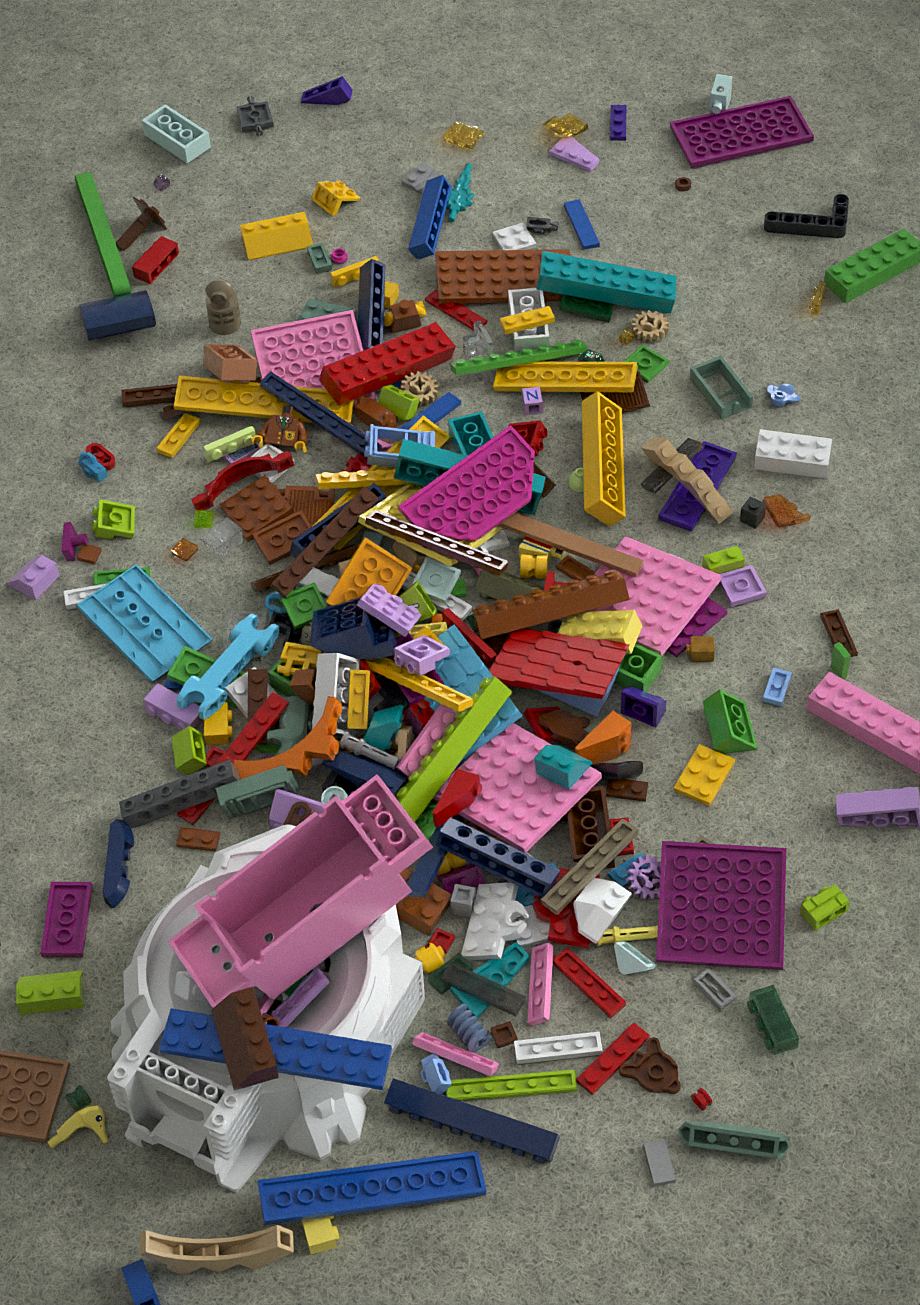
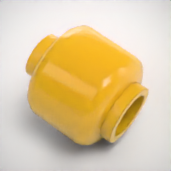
[414,943,446,974]

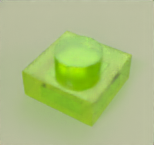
[194,510,214,528]

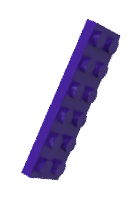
[658,441,737,532]

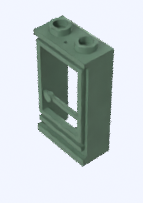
[690,356,753,420]
[216,765,299,820]

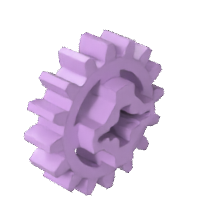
[626,855,661,900]

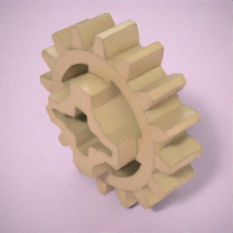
[631,310,669,343]
[400,371,439,407]

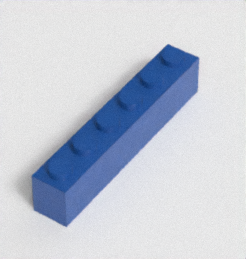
[408,175,452,259]

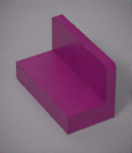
[436,862,486,894]

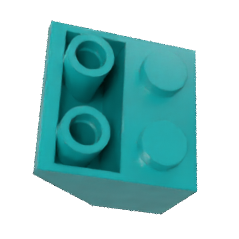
[363,705,405,751]

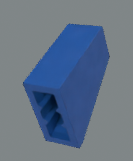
[121,1259,160,1305]

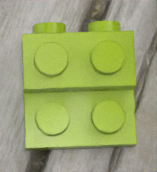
[91,499,135,540]

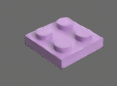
[719,565,767,607]

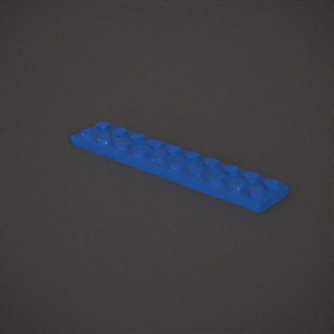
[159,1008,392,1090]
[257,1151,487,1225]

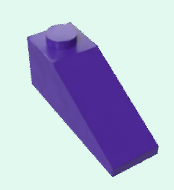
[301,76,353,105]

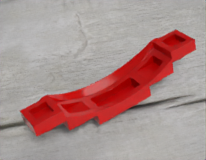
[191,451,295,513]

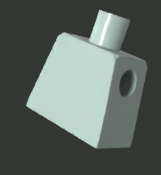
[710,74,732,114]

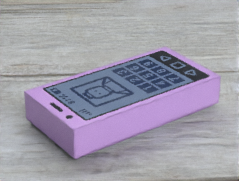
[223,442,260,464]

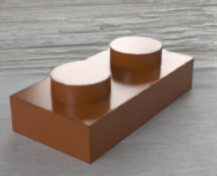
[176,827,220,852]

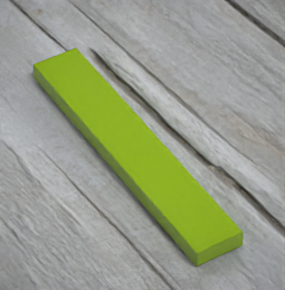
[446,1069,577,1101]

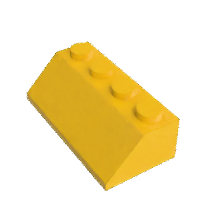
[240,212,313,261]

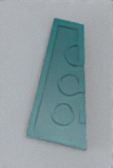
[450,941,530,1019]

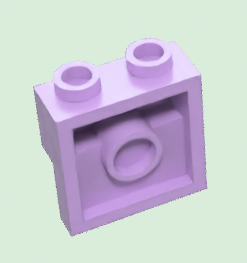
[394,635,450,675]

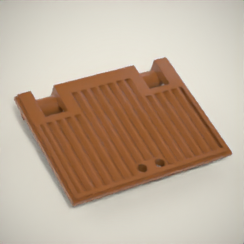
[274,485,336,526]

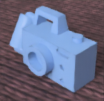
[420,1053,452,1095]

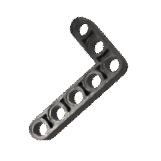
[764,194,849,238]

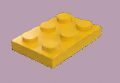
[673,744,735,806]

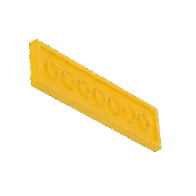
[493,362,637,392]

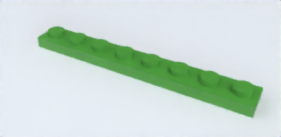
[450,340,588,375]

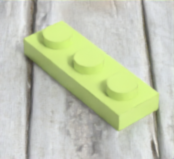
[203,426,256,463]

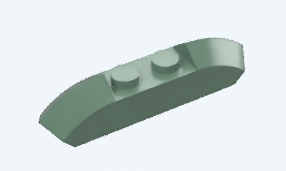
[678,1121,791,1159]

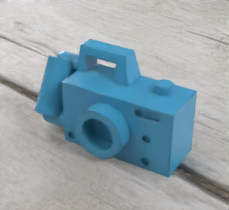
[78,452,108,482]

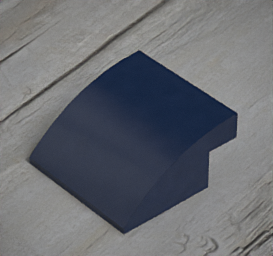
[79,290,156,341]
[310,596,398,659]

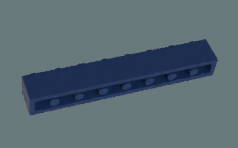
[384,1078,560,1164]

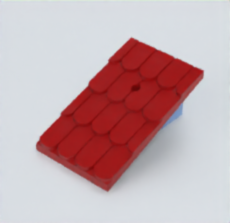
[489,628,630,717]

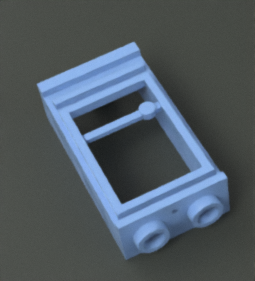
[364,424,435,467]

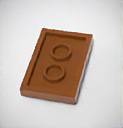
[252,510,312,565]

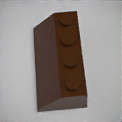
[567,786,615,869]
[211,987,279,1091]

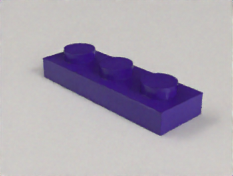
[610,104,627,141]

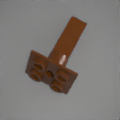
[116,197,167,251]

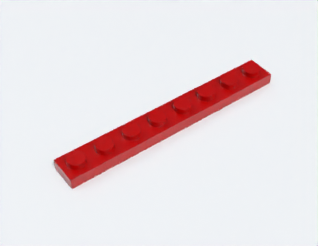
[177,692,289,825]

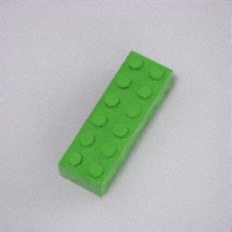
[824,228,920,303]

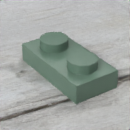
[307,243,332,273]

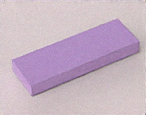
[272,967,330,1027]

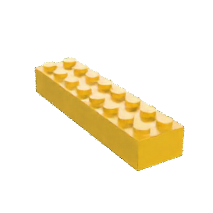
[582,391,626,526]

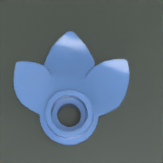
[767,384,801,407]

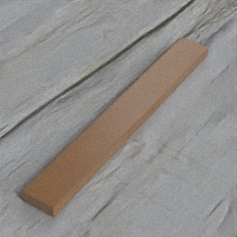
[500,513,644,578]

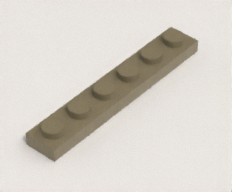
[541,818,639,915]

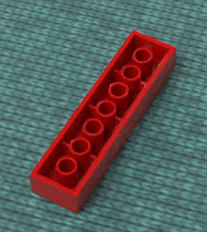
[319,322,456,405]

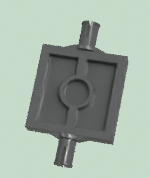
[236,96,274,136]

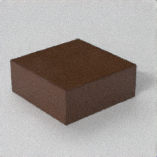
[490,1021,518,1048]

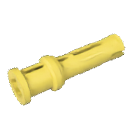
[596,925,658,947]

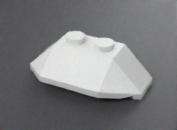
[573,878,633,944]

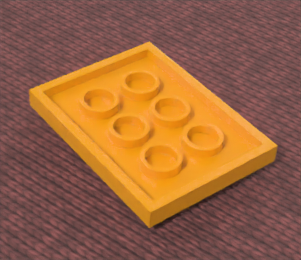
[325,537,413,606]

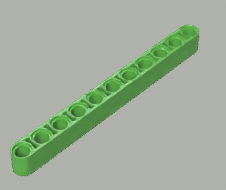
[75,172,131,297]

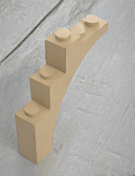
[641,436,733,524]
[139,1225,294,1275]

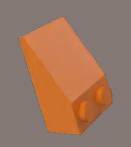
[575,711,632,764]

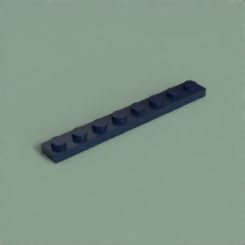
[259,371,382,458]

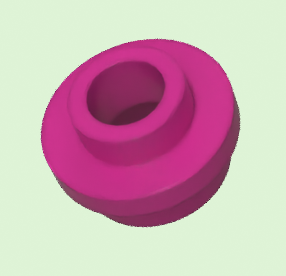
[331,248,348,264]

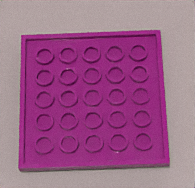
[656,841,787,970]

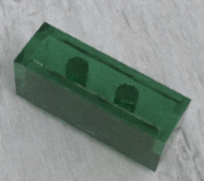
[747,985,799,1055]

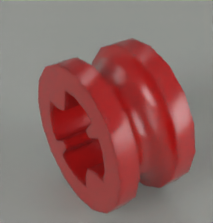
[691,1088,712,1111]

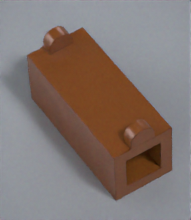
[354,396,397,428]

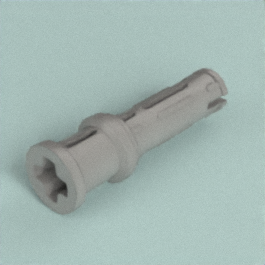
[339,732,400,770]

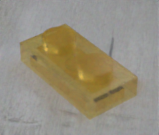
[809,281,827,316]

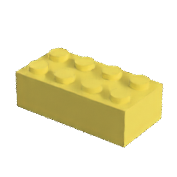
[558,610,642,654]

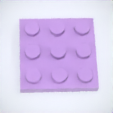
[357,584,422,637]

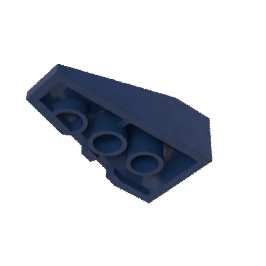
[322,750,408,797]

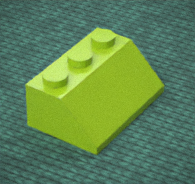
[16,970,84,1015]

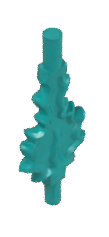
[446,163,475,222]

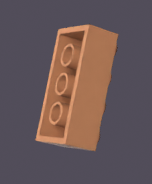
[203,344,257,383]

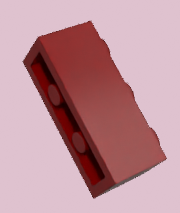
[132,236,179,284]

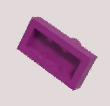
[61,522,88,561]

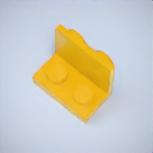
[311,181,360,216]

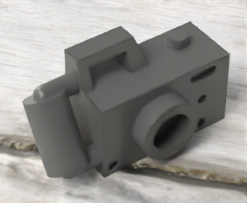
[526,217,559,234]

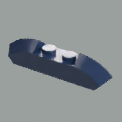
[102,819,134,909]

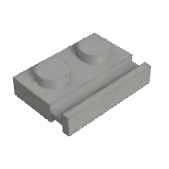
[402,163,440,193]

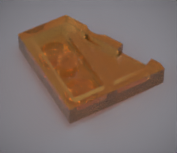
[762,494,811,528]

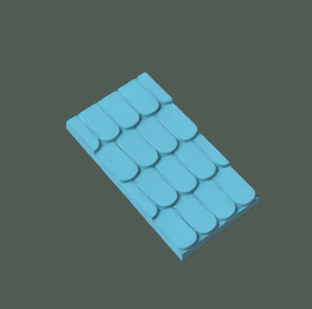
[76,564,213,683]
[423,624,522,762]

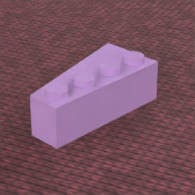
[836,787,920,828]

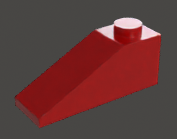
[432,769,482,827]

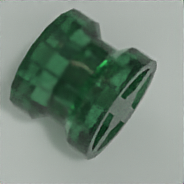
[65,1085,92,1112]

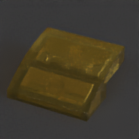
[543,113,589,138]

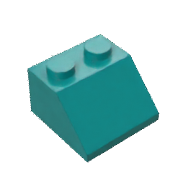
[534,745,592,790]

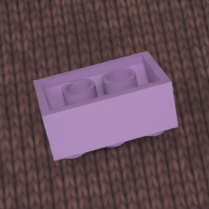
[269,789,324,829]

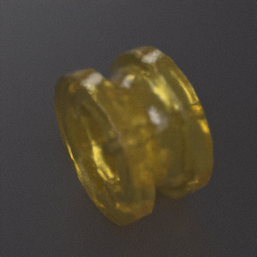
[619,328,635,346]

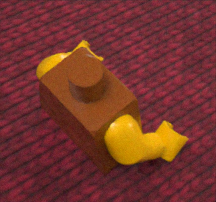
[383,300,426,334]

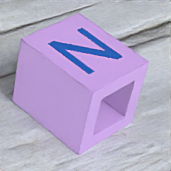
[522,387,543,415]

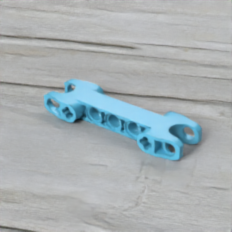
[176,614,279,720]

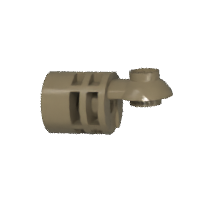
[205,280,241,335]

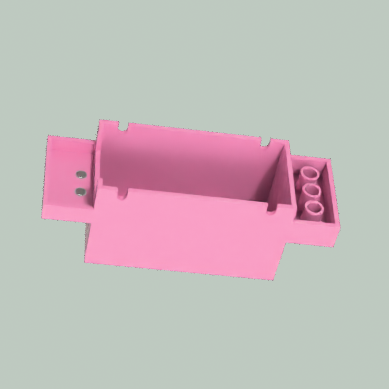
[168,774,433,1008]

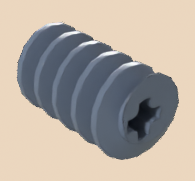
[447,1004,492,1052]

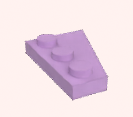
[549,133,599,172]

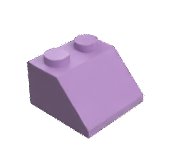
[7,555,60,600]

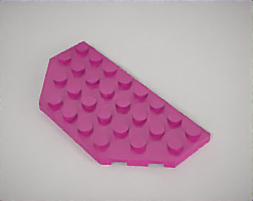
[398,425,535,542]

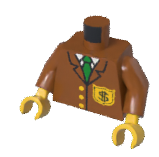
[252,406,308,453]

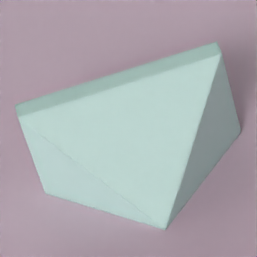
[614,941,657,975]

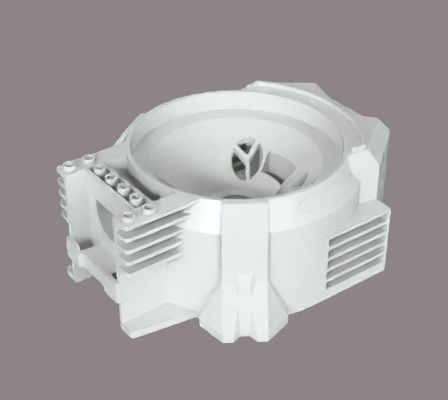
[107,825,425,1192]

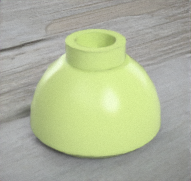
[568,468,584,492]

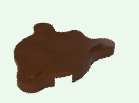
[538,710,590,748]
[619,1037,681,1094]

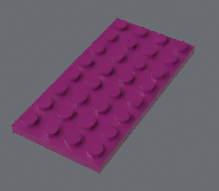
[670,96,814,168]

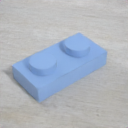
[762,668,792,707]

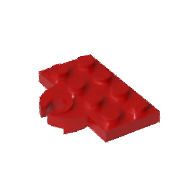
[532,868,600,949]

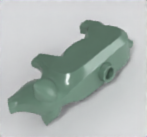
[267,695,312,756]

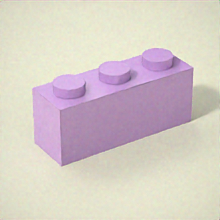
[143,683,204,731]

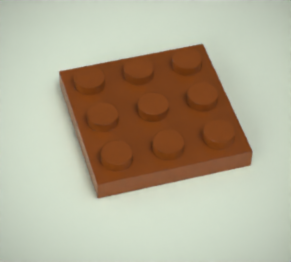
[220,475,293,542]

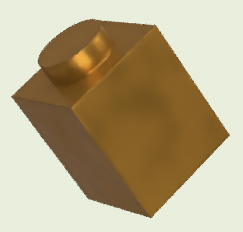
[686,636,715,662]

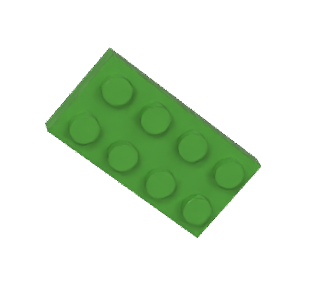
[167,646,245,709]

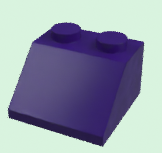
[621,687,667,728]

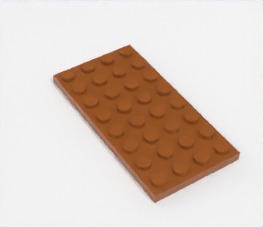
[435,249,570,304]

